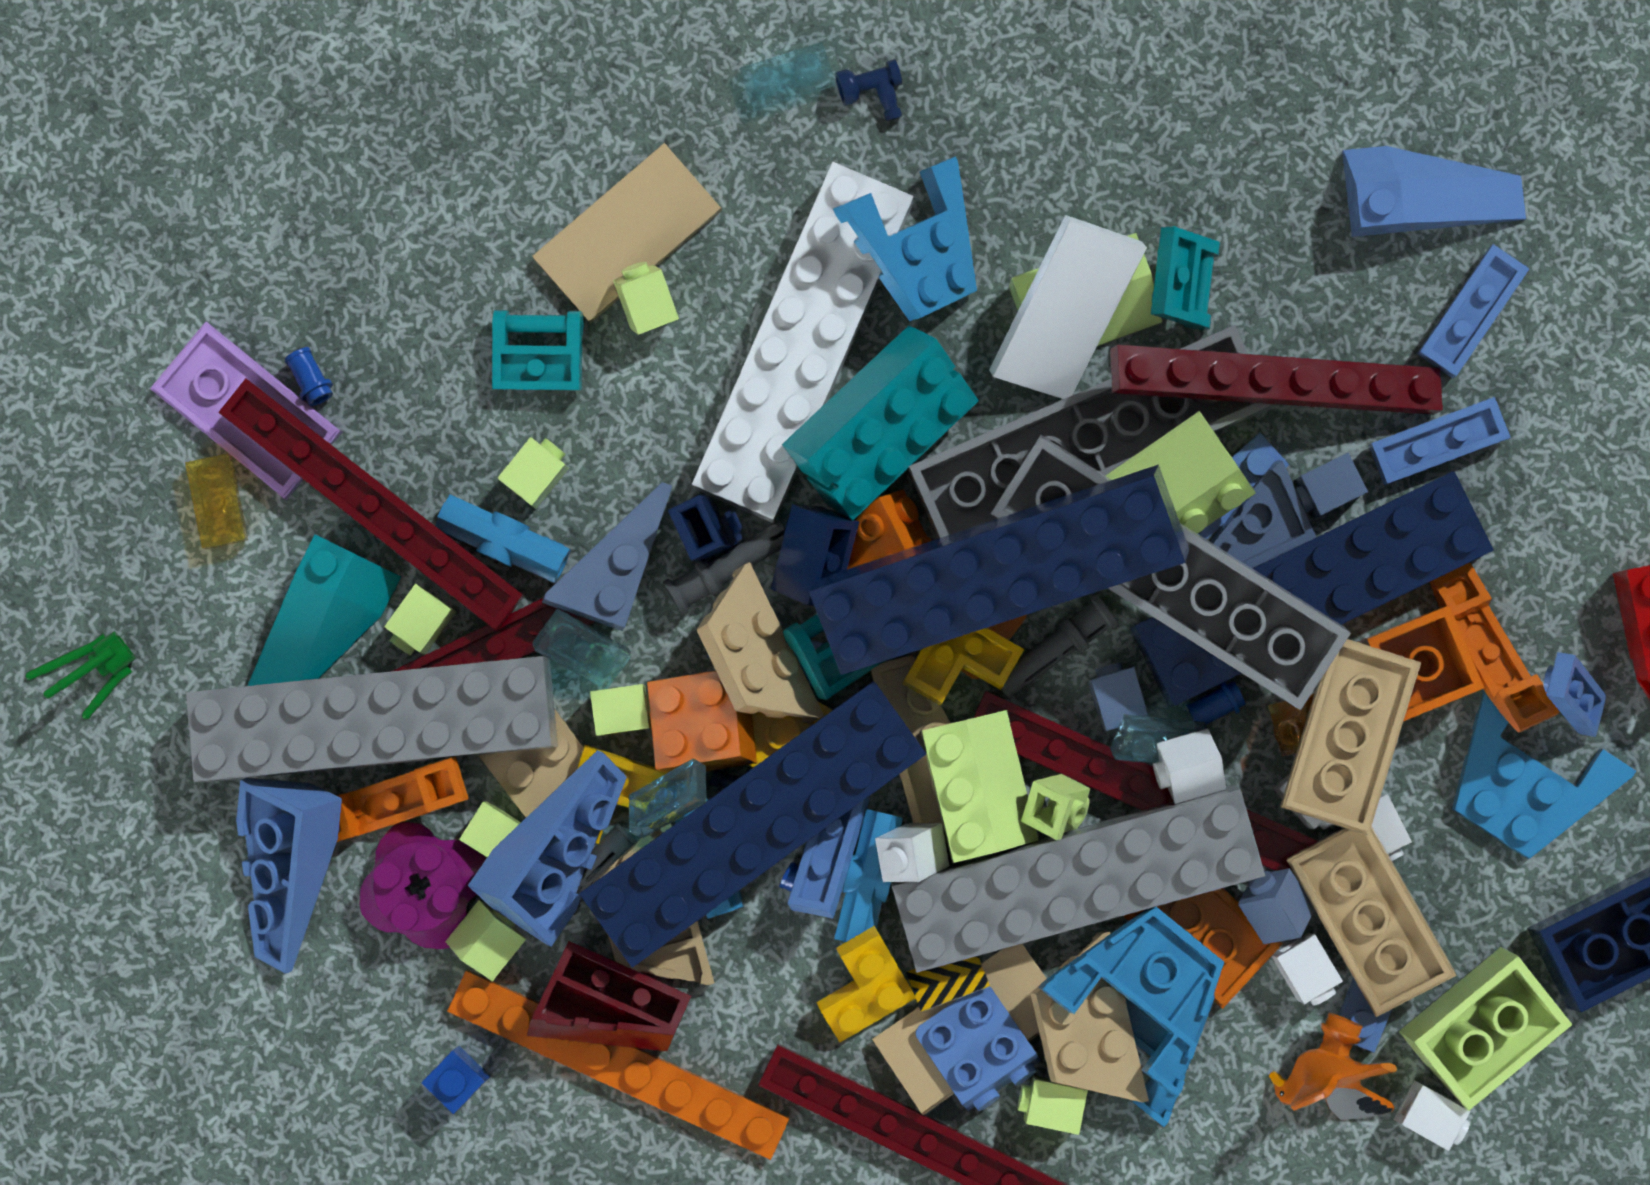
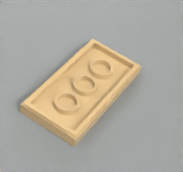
[532,143,722,324]
[1280,639,1421,835]
[1287,826,1456,1017]
[872,944,1047,1115]

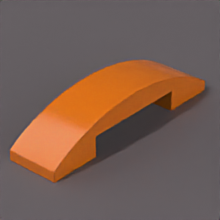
[1430,562,1560,733]
[336,756,469,843]

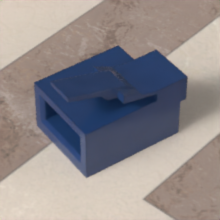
[668,495,743,561]

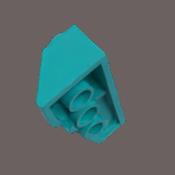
[247,534,402,686]

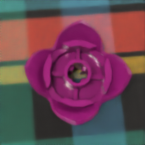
[359,822,486,949]

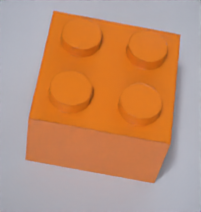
[1358,605,1484,721]
[647,670,757,777]

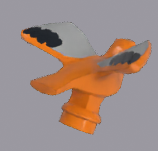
[1269,1012,1397,1120]

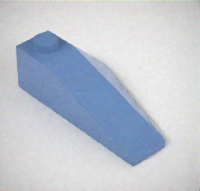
[1342,146,1526,237]
[468,750,627,947]
[236,778,342,974]

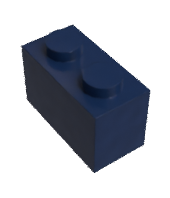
[771,504,859,606]

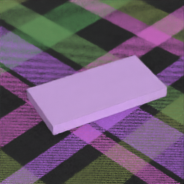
[150,322,343,500]

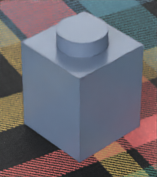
[1294,453,1368,519]
[1087,662,1149,732]
[1238,868,1315,944]

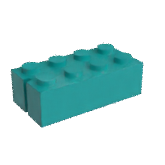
[782,325,979,521]

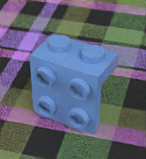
[916,987,1041,1111]

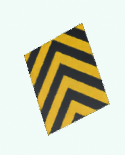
[906,956,990,1012]

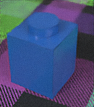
[421,1046,491,1114]

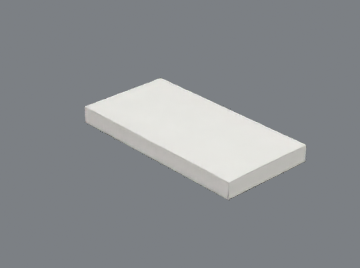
[989,215,1147,399]

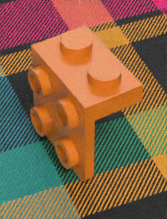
[847,489,932,569]

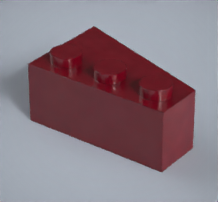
[527,941,691,1051]

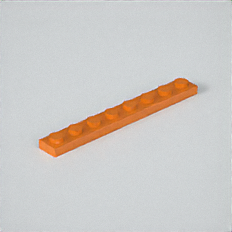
[447,970,790,1160]

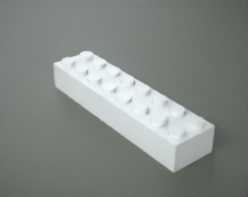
[692,162,914,524]

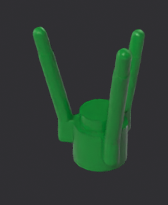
[25,631,136,719]

